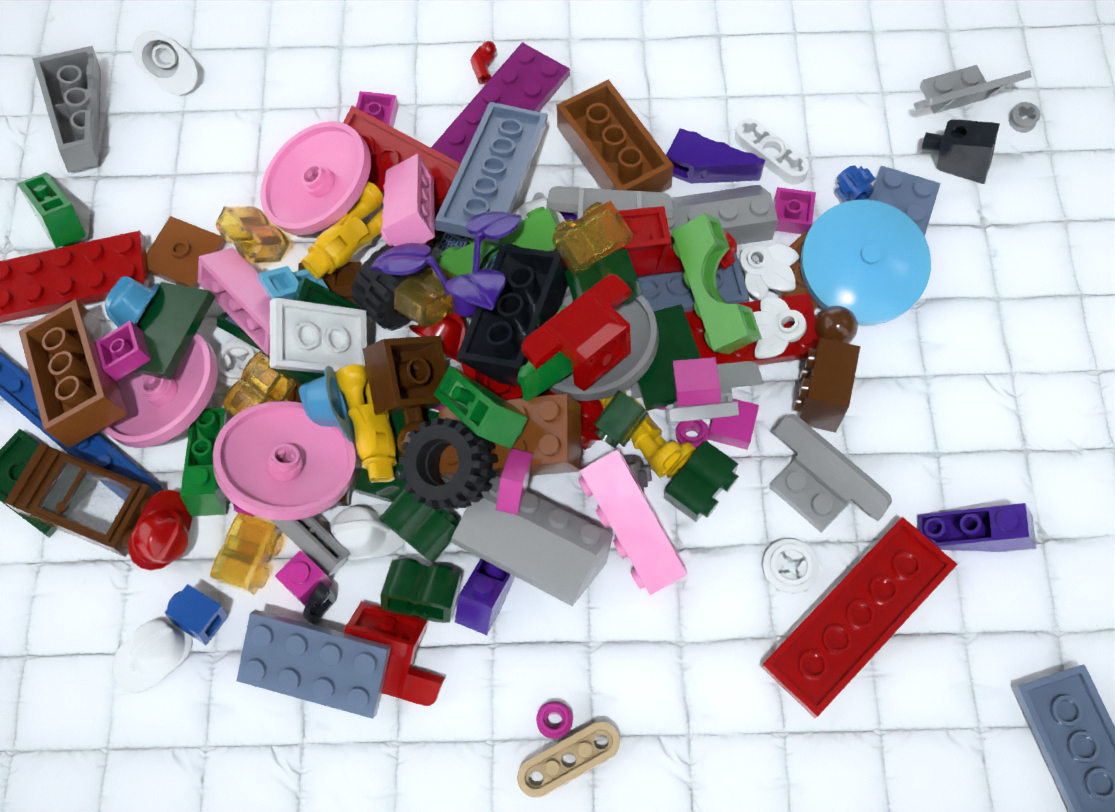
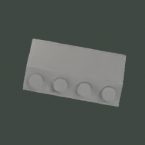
[667,185,778,247]
[451,476,613,607]

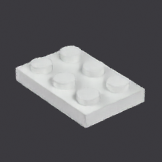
[270,298,367,374]

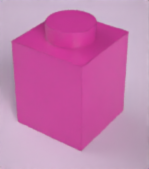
[275,550,332,606]

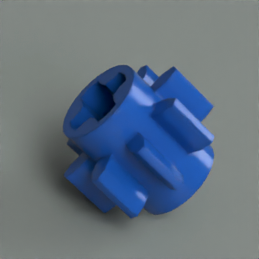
[835,165,876,202]

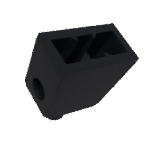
[921,119,1000,184]

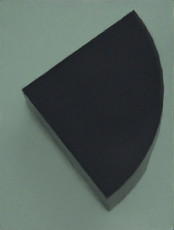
[303,582,336,625]

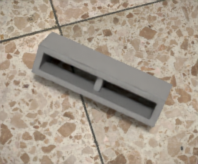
[270,517,350,576]

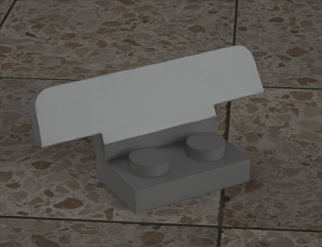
[913,65,1032,114]
[546,186,673,256]
[631,361,764,423]
[770,414,892,534]

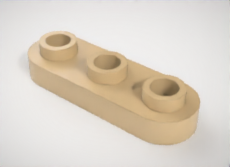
[517,722,620,799]

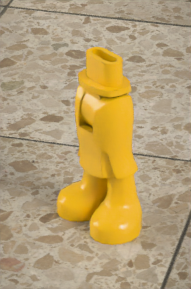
[301,182,384,279]
[336,364,397,482]
[601,390,697,478]

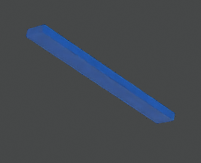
[0,352,164,502]

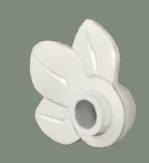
[739,243,799,300]
[753,297,807,359]

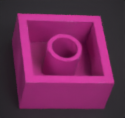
[356,91,399,127]
[774,187,816,234]
[95,321,151,381]
[673,357,721,407]
[708,399,759,450]
[496,448,533,515]

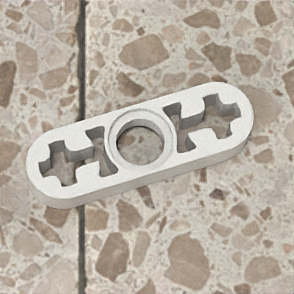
[735,118,810,185]

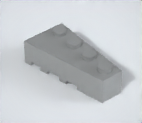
[32,46,101,173]

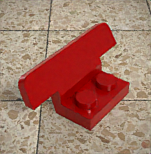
[570,206,684,276]
[521,274,631,391]
[344,601,445,706]

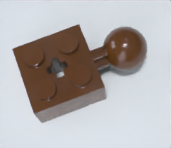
[793,306,861,433]
[362,335,447,457]

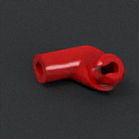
[470,41,497,84]

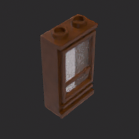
[4,442,156,558]

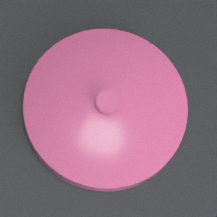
[260,121,371,235]
[102,332,218,448]
[213,401,356,521]

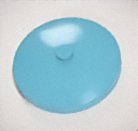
[800,200,931,325]

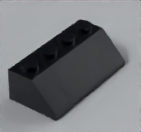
[457,245,568,387]

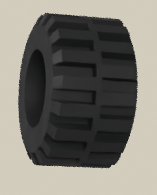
[351,244,439,330]
[399,418,498,509]

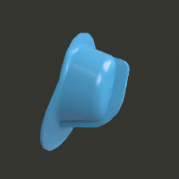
[105,276,159,328]
[299,365,355,443]

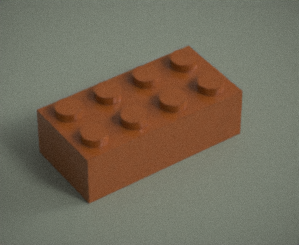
[556,79,674,192]
[19,299,128,448]
[438,393,581,480]

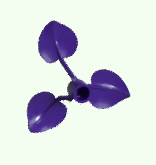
[371,211,522,316]

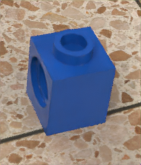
[164,584,228,646]

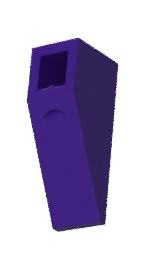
[666,128,765,184]
[918,503,1036,552]
[454,558,515,636]

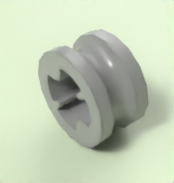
[1009,102,1041,133]

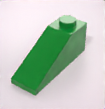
[17,172,86,248]
[434,365,528,449]

